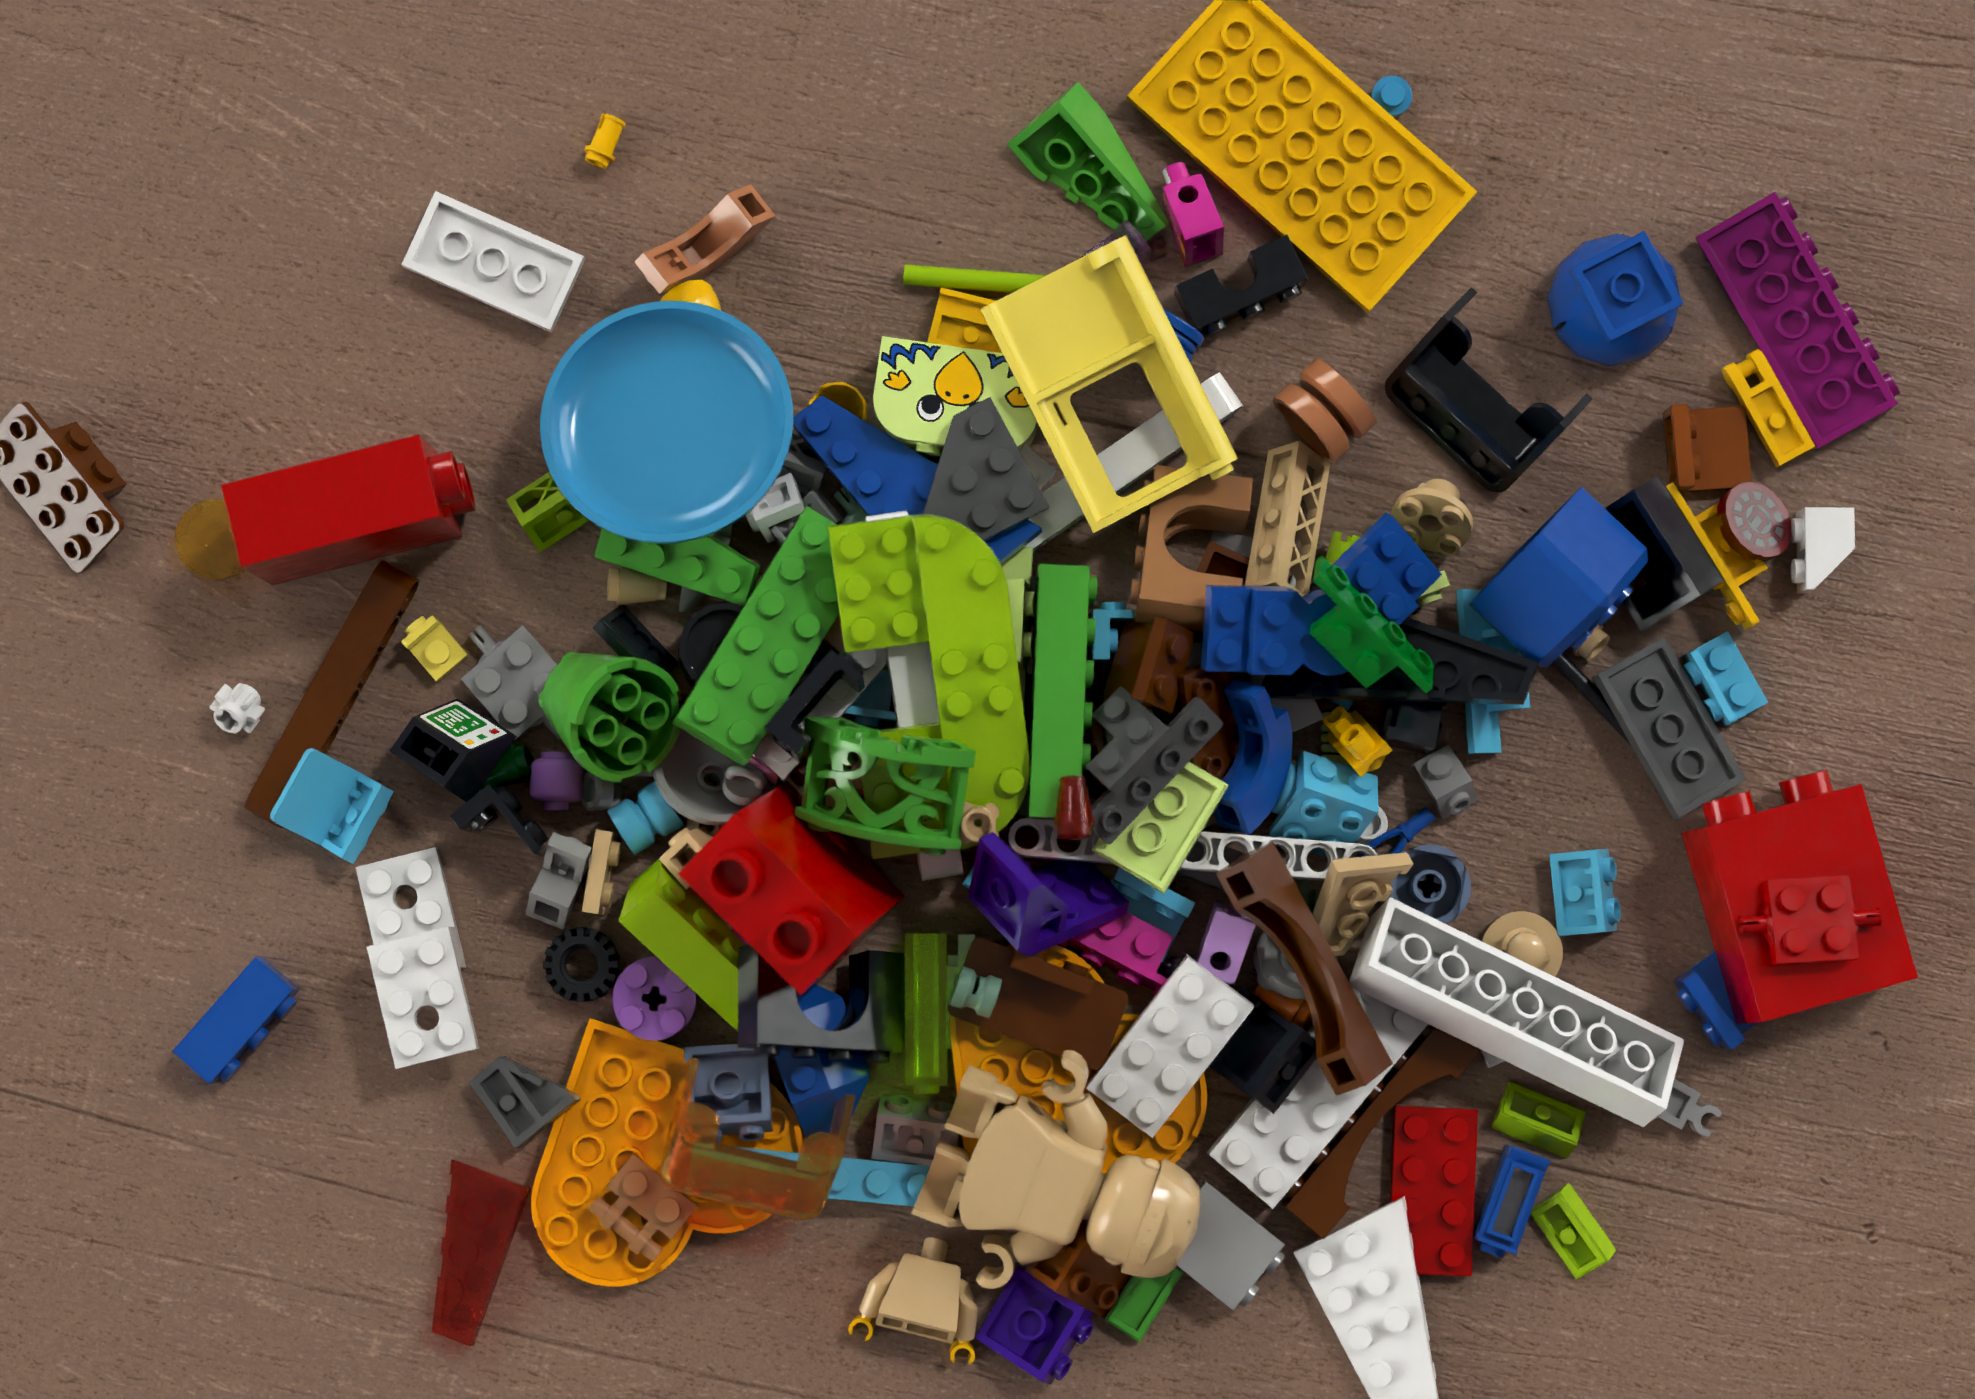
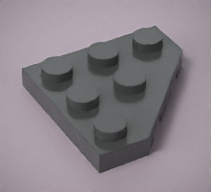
[923,397,1049,542]

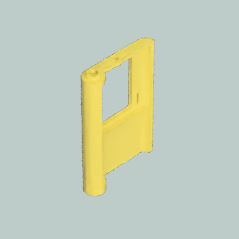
[980,235,1238,533]

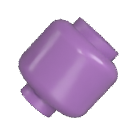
[530,752,584,811]

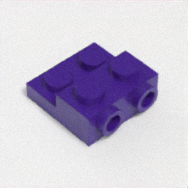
[975,1266,1094,1384]

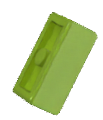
[1491,1081,1586,1158]
[1530,1183,1616,1280]

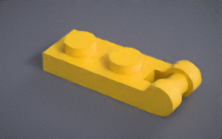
[1721,349,1815,468]

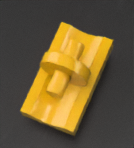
[1322,706,1393,777]

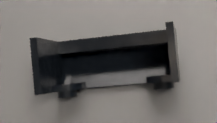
[1385,287,1592,492]

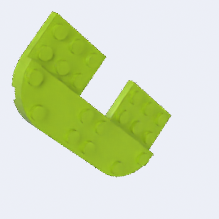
[828,514,1030,859]

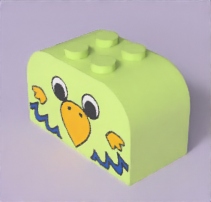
[873,336,1037,462]

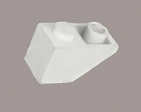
[1790,507,1855,594]

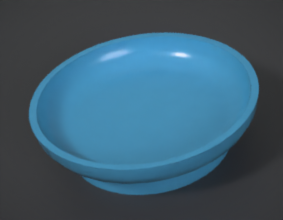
[540,301,793,544]

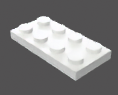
[401,191,586,333]
[1086,954,1254,1138]

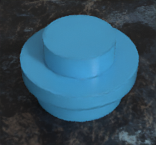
[1371,76,1412,117]

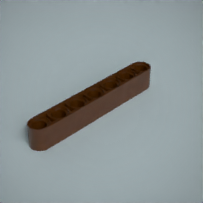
[244,560,420,829]

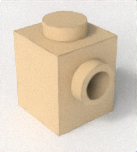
[659,826,713,890]

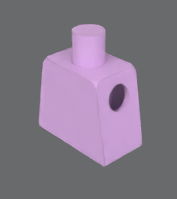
[1195,900,1256,984]

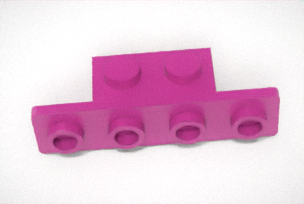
[1057,912,1174,997]

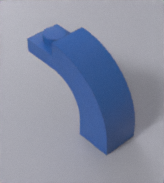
[1214,679,1292,835]

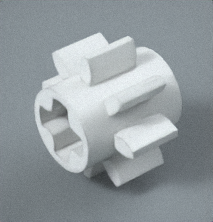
[209,683,265,734]

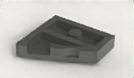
[469,1056,581,1149]

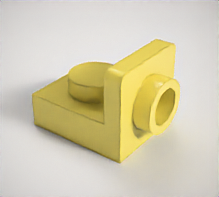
[401,615,469,682]

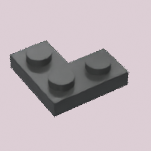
[1086,686,1176,797]

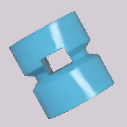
[607,781,684,855]

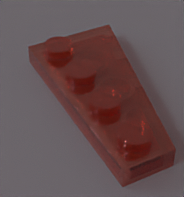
[432,1159,531,1346]

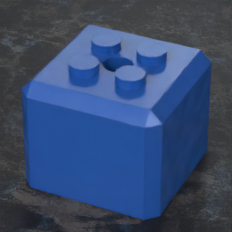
[1469,487,1648,667]

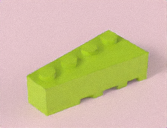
[619,859,744,1032]

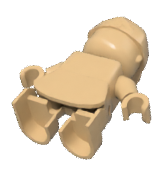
[911,1050,1201,1289]

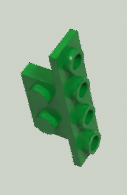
[1310,556,1434,693]

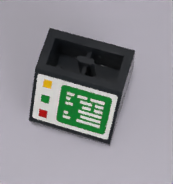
[390,698,517,802]

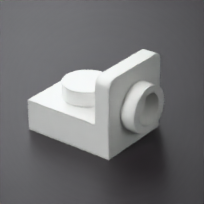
[746,473,805,543]

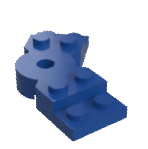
[1201,513,1442,675]

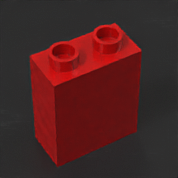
[221,434,476,585]
[1681,769,1918,1024]
[678,781,905,995]

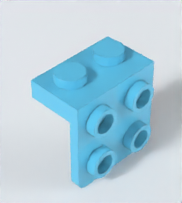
[270,748,394,864]
[1269,751,1379,857]

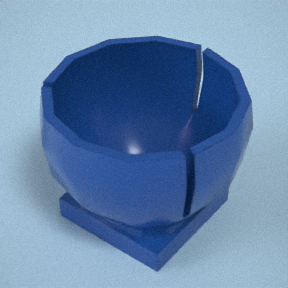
[1547,231,1684,366]

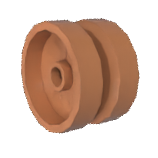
[1273,358,1377,464]

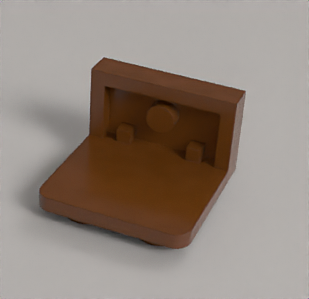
[1104,617,1196,714]

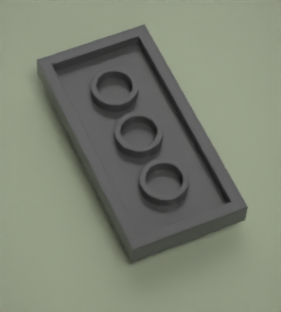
[1592,637,1747,820]

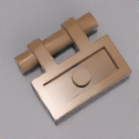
[588,1153,698,1262]

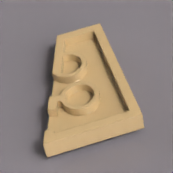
[1312,852,1413,956]

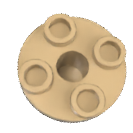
[1391,479,1473,556]
[1481,911,1563,977]

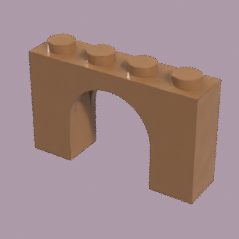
[1129,465,1253,631]

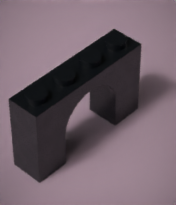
[738,944,906,1063]

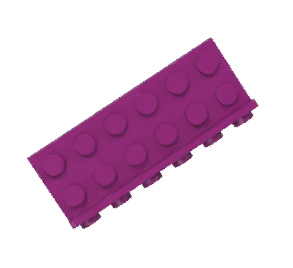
[1695,192,1900,449]

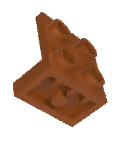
[1663,404,1752,492]
[1025,1219,1131,1318]

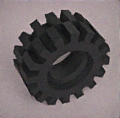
[543,927,621,1002]

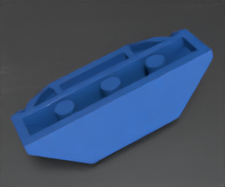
[774,984,871,1142]

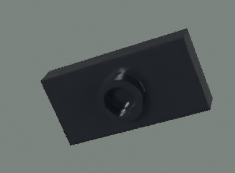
[593,605,679,673]

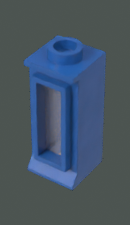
[1473,1144,1551,1258]

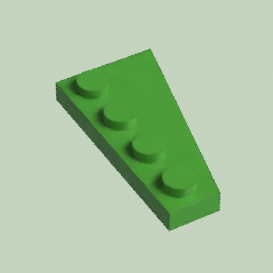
[594,528,760,606]

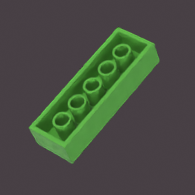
[672,506,839,766]
[1026,564,1097,821]

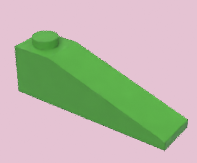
[1007,82,1169,246]

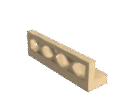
[1245,441,1330,597]

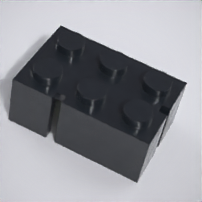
[1605,476,1724,631]

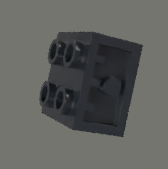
[450,784,549,857]

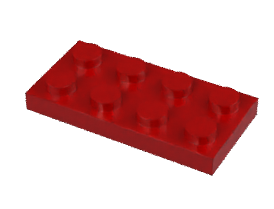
[1390,1105,1478,1276]

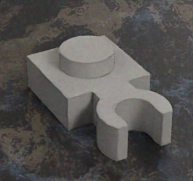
[1657,1079,1722,1136]

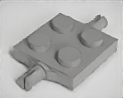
[461,625,562,742]

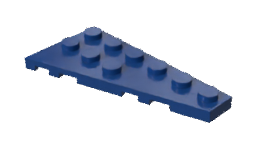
[793,395,1042,565]

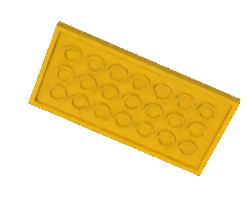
[1126,0,1477,314]

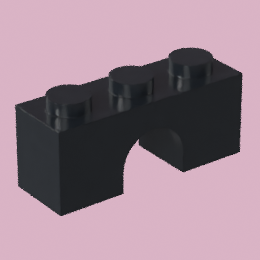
[1174,235,1308,337]

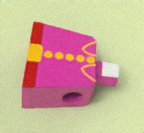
[1162,162,1224,267]

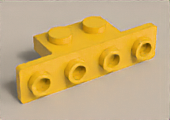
[1665,482,1768,630]

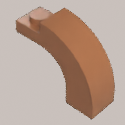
[635,184,775,294]

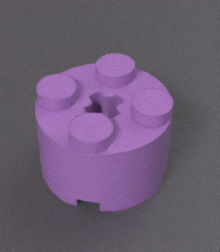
[613,957,700,1041]

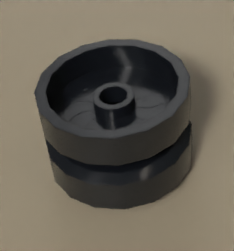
[678,602,743,688]

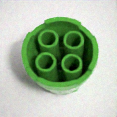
[538,652,681,782]

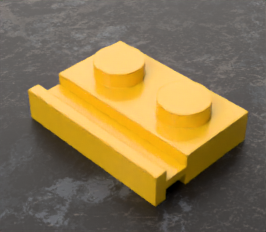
[927,287,1002,353]

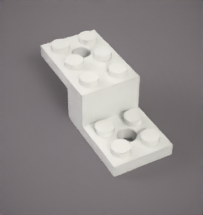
[355,847,479,1069]

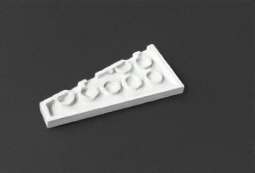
[1294,1196,1439,1399]

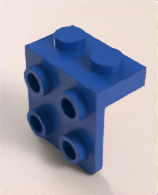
[1673,951,1759,1049]

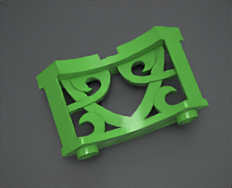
[795,717,976,855]

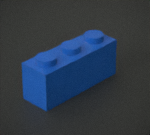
[172,957,300,1084]

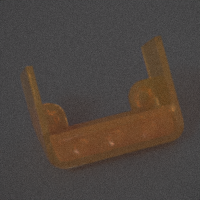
[659,1058,855,1221]

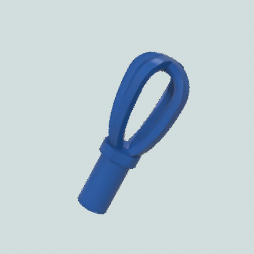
[1357,807,1435,857]

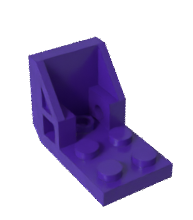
[968,832,1129,957]

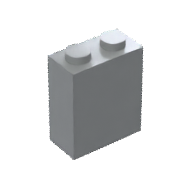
[1177,1180,1285,1310]

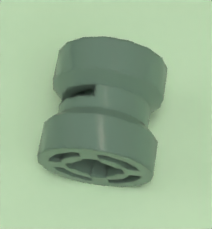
[949,966,1002,1018]

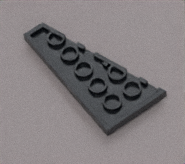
[1261,584,1538,705]

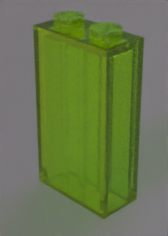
[905,933,948,1094]

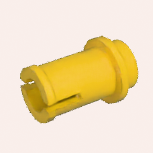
[584,113,626,169]

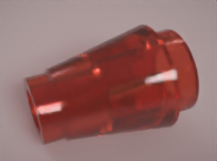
[1053,775,1096,840]

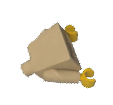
[848,1238,978,1365]

